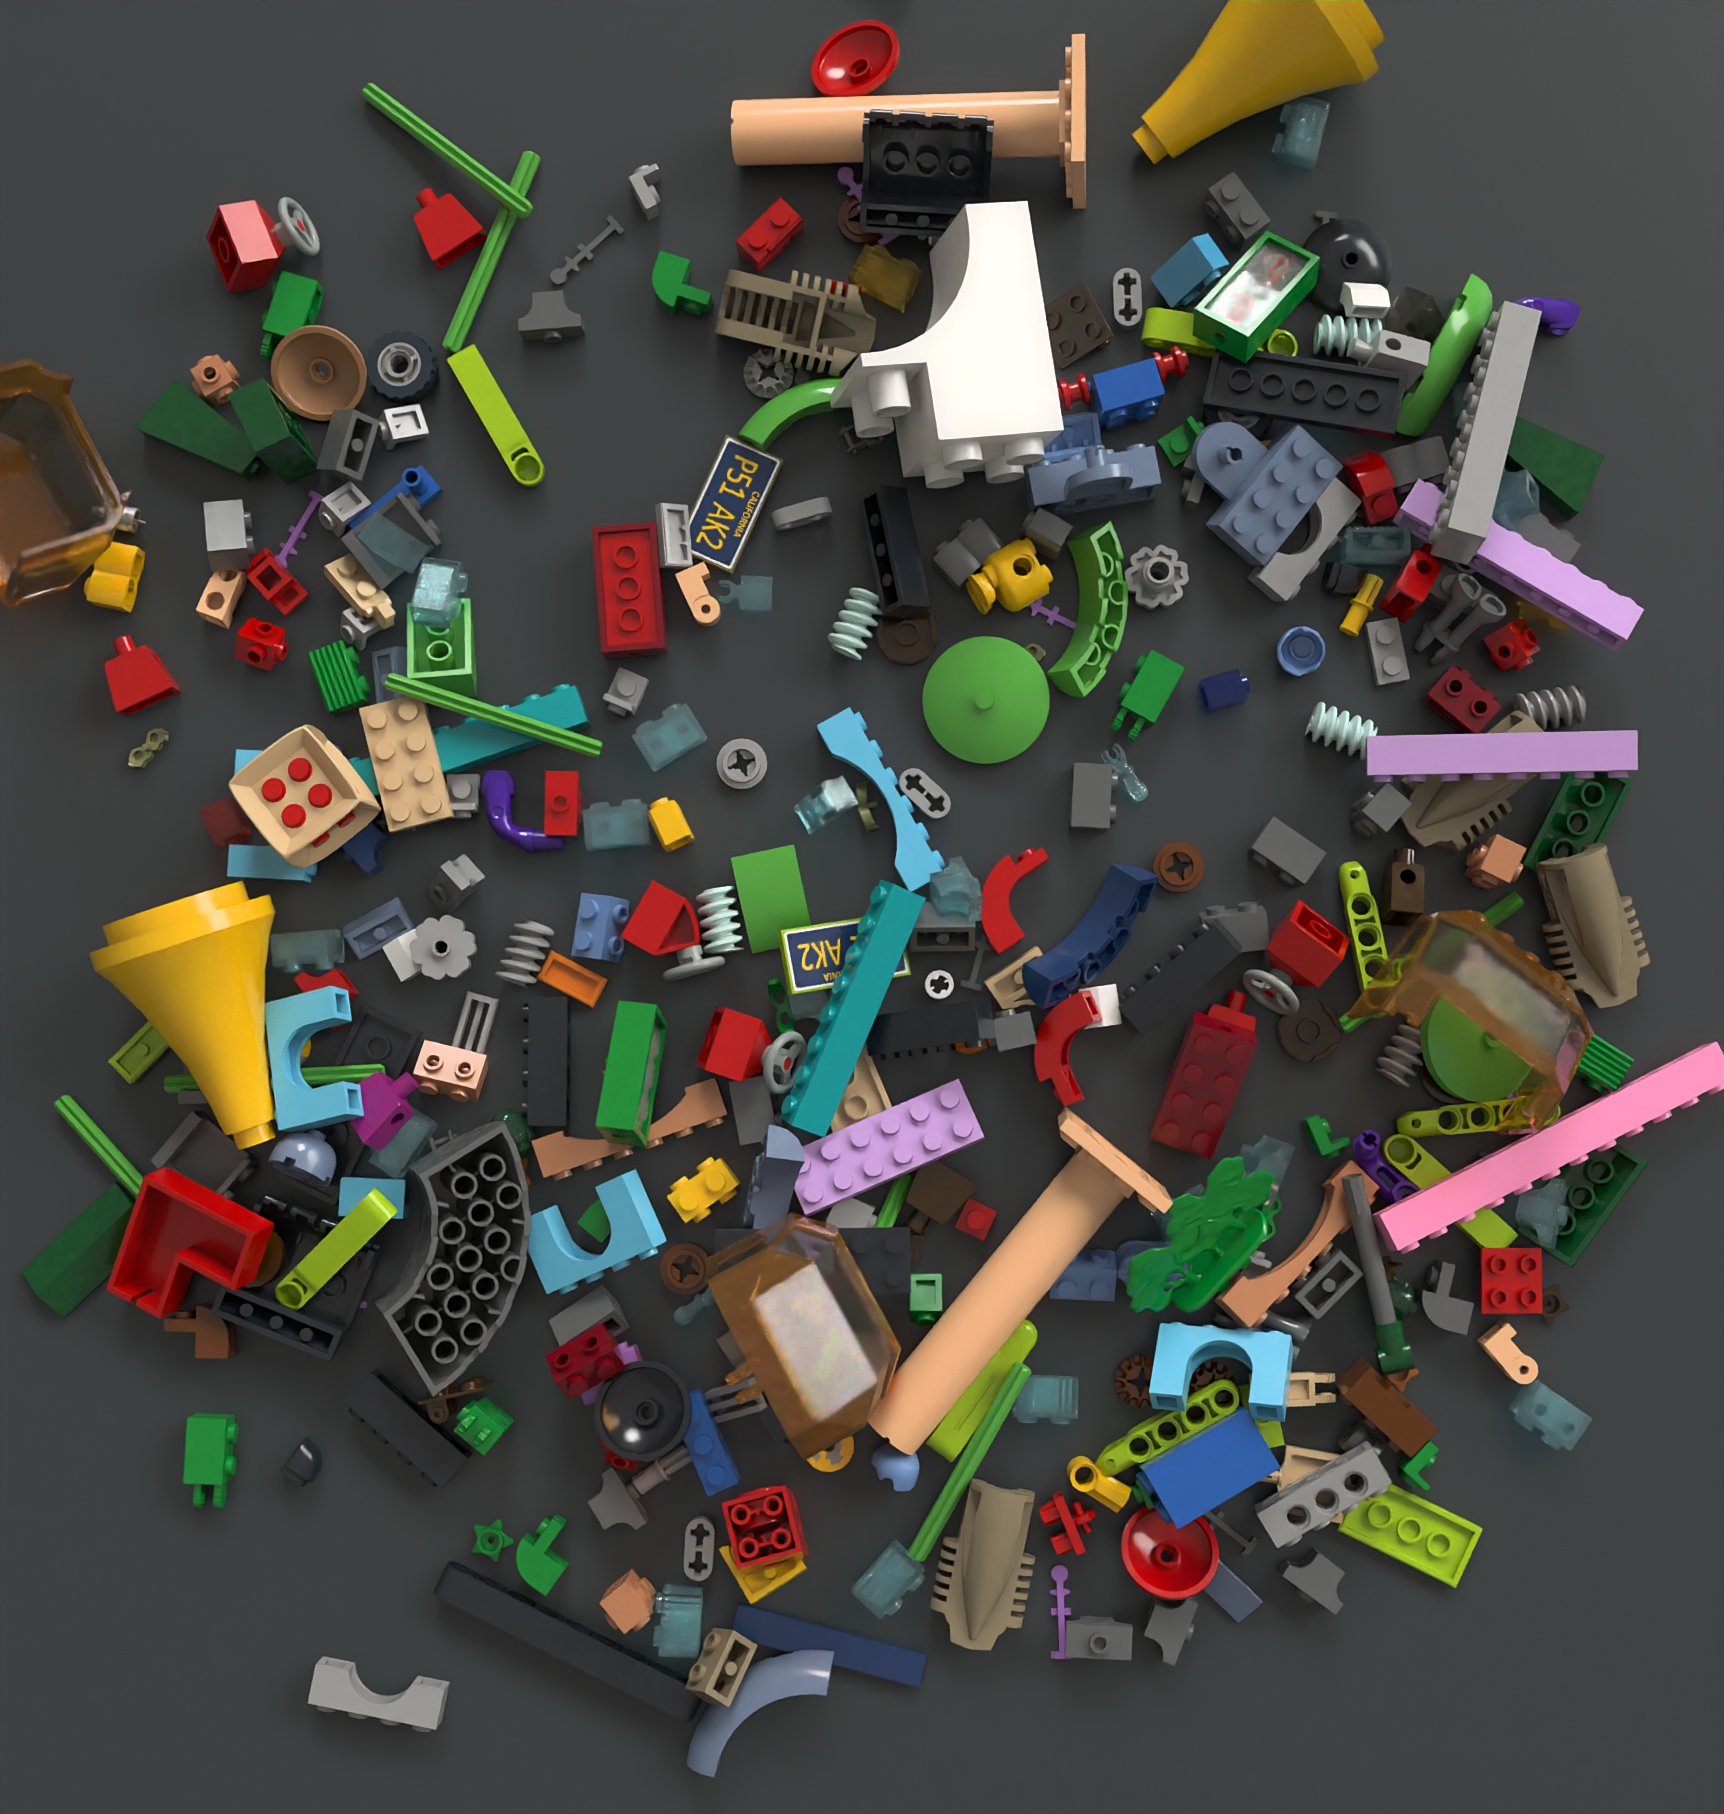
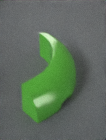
[1396,273,1493,436]
[737,377,895,451]
[1047,521,1128,698]

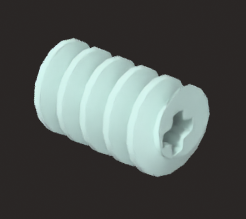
[1313,315,1383,357]
[827,588,882,660]
[1305,702,1378,760]
[696,886,744,954]

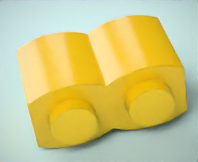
[84,540,145,613]
[647,797,695,852]

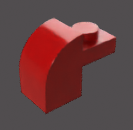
[1340,450,1399,525]

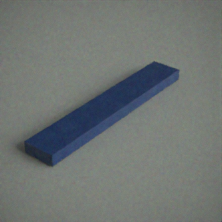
[732,1602,927,1688]

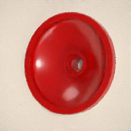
[811,20,900,97]
[1120,1506,1219,1600]

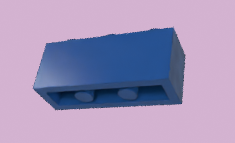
[683,1387,740,1496]

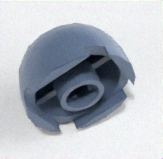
[268,1129,337,1188]

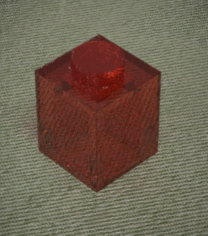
[198,796,251,849]

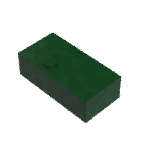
[227,378,318,485]

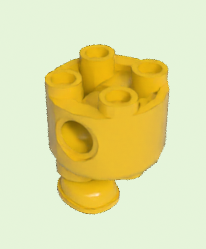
[966,538,1053,615]

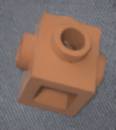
[190,354,241,407]

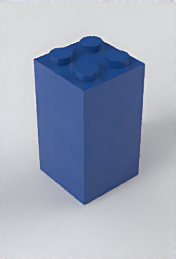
[1136,1406,1281,1529]

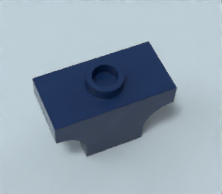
[338,820,391,876]

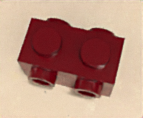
[1421,665,1502,734]
[545,1323,626,1401]

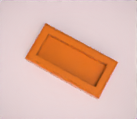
[536,950,608,1008]

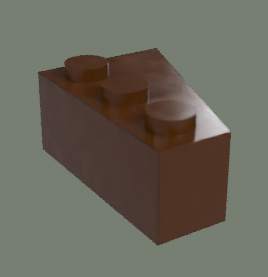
[1335,1356,1438,1458]

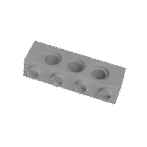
[1254,1440,1392,1548]

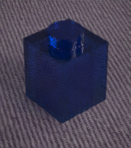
[1198,668,1250,714]

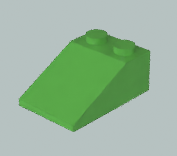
[407,598,477,697]

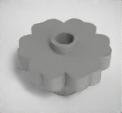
[1123,545,1189,610]
[410,915,477,980]

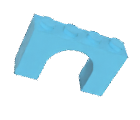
[227,749,317,883]
[265,986,364,1133]
[527,1169,667,1295]
[1149,1322,1293,1422]

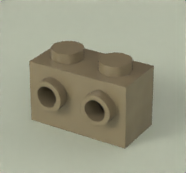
[685,1627,758,1707]

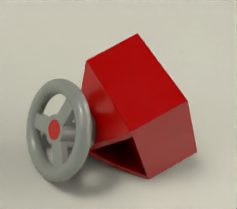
[206,197,320,293]
[620,880,725,981]
[1242,899,1351,1015]
[696,1005,807,1094]

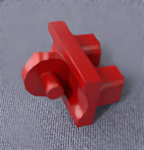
[1038,1491,1096,1555]

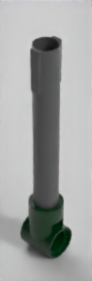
[1341,1173,1415,1376]

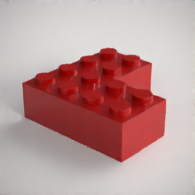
[106,1167,275,1319]

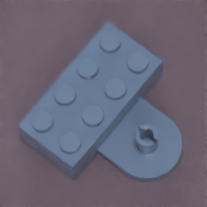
[1192,422,1343,566]
[1024,444,1161,516]

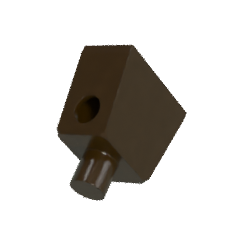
[1378,848,1424,927]
[905,1160,978,1234]

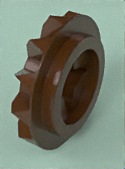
[837,195,881,245]
[1153,842,1204,892]
[660,1243,712,1295]
[1114,1355,1154,1408]
[1188,1361,1236,1413]

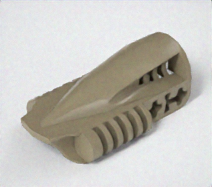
[715,269,876,377]
[1400,711,1544,853]
[1536,842,1650,1008]
[929,1478,1036,1651]

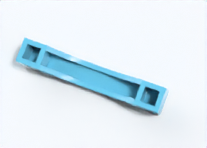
[816,707,946,893]

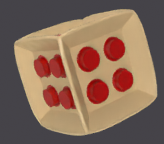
[228,724,381,868]

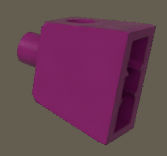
[349,1072,418,1151]

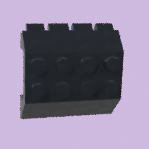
[860,109,994,237]
[210,1194,380,1362]

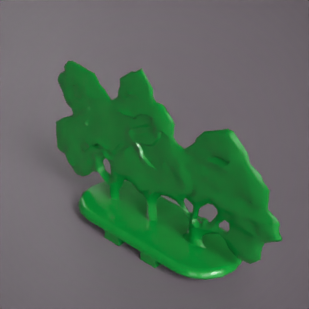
[1126,1157,1275,1314]

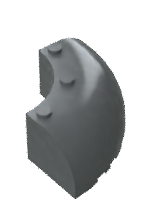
[372,1121,531,1396]

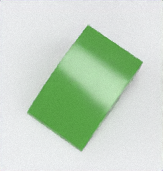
[731,844,811,954]

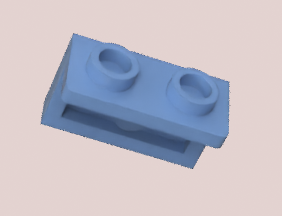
[1040,410,1103,464]
[571,893,630,963]
[1049,1248,1117,1301]

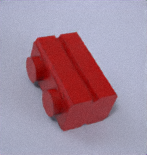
[736,198,804,274]

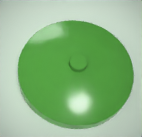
[922,636,1050,764]
[1421,973,1538,1103]

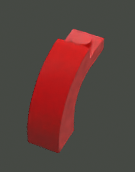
[979,847,1049,956]
[1034,990,1103,1107]

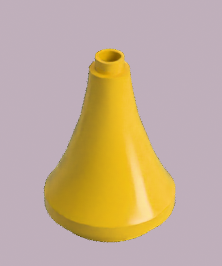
[1132,0,1385,165]
[89,881,276,1150]

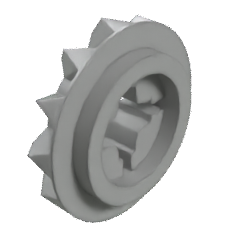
[744,348,794,398]
[716,739,767,789]

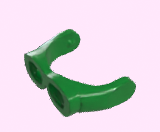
[766,978,795,1035]

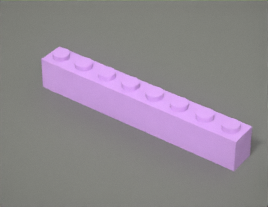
[1392,479,1644,652]
[1365,730,1638,783]

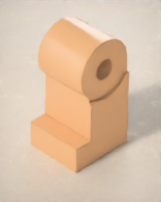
[675,562,721,627]
[196,569,248,629]
[1476,1320,1538,1384]

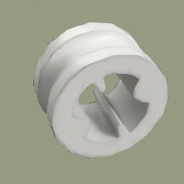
[925,970,954,999]

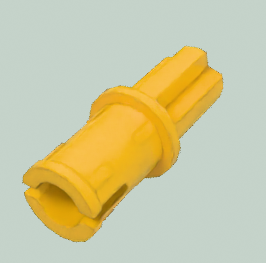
[1339,574,1384,637]

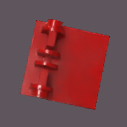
[1480,1246,1542,1314]

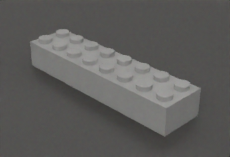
[1428,301,1542,565]

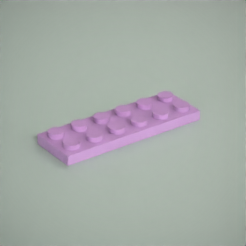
[794,1079,985,1217]

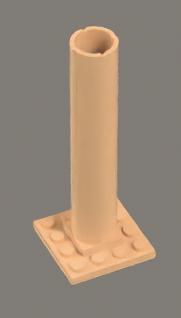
[731,34,1086,209]
[864,1107,1173,1455]

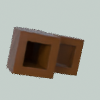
[163,1303,237,1359]

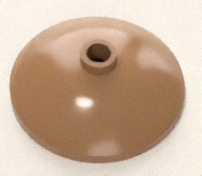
[271,325,367,421]

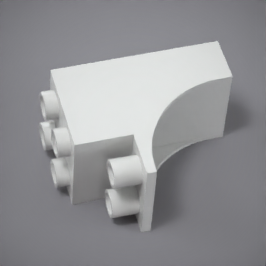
[829,201,1064,489]

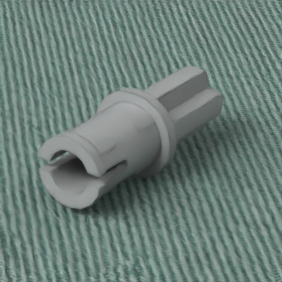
[631,1445,692,1495]

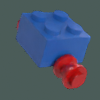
[1057,346,1189,430]

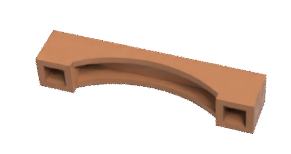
[531,1077,729,1181]
[1214,1160,1380,1328]

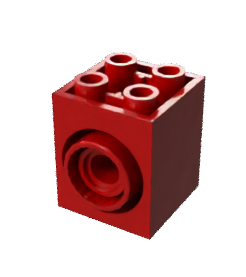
[722,1485,810,1575]

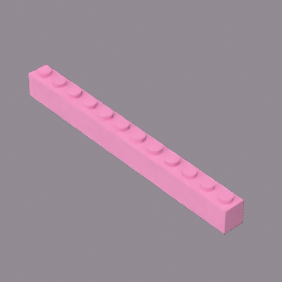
[1372,1042,1724,1254]

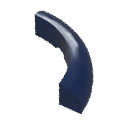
[1022,864,1159,1009]

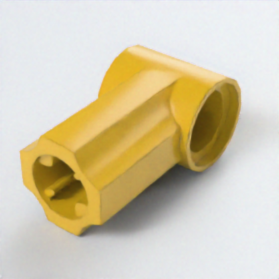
[1067,1456,1132,1513]

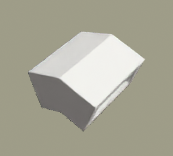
[1339,282,1390,319]
[382,929,422,982]
[1078,984,1122,1029]

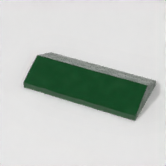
[1521,772,1634,883]
[1517,1143,1648,1268]
[21,1182,136,1318]

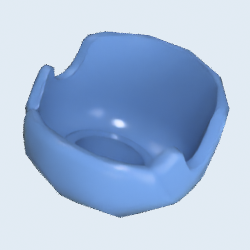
[1277,626,1325,676]
[871,1442,920,1491]

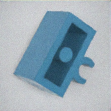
[1150,233,1229,308]

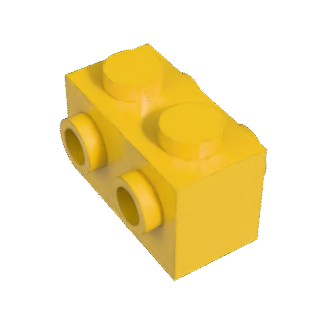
[667,1157,740,1223]

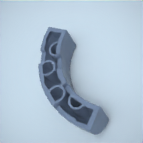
[743,1125,805,1229]
[687,1650,834,1777]

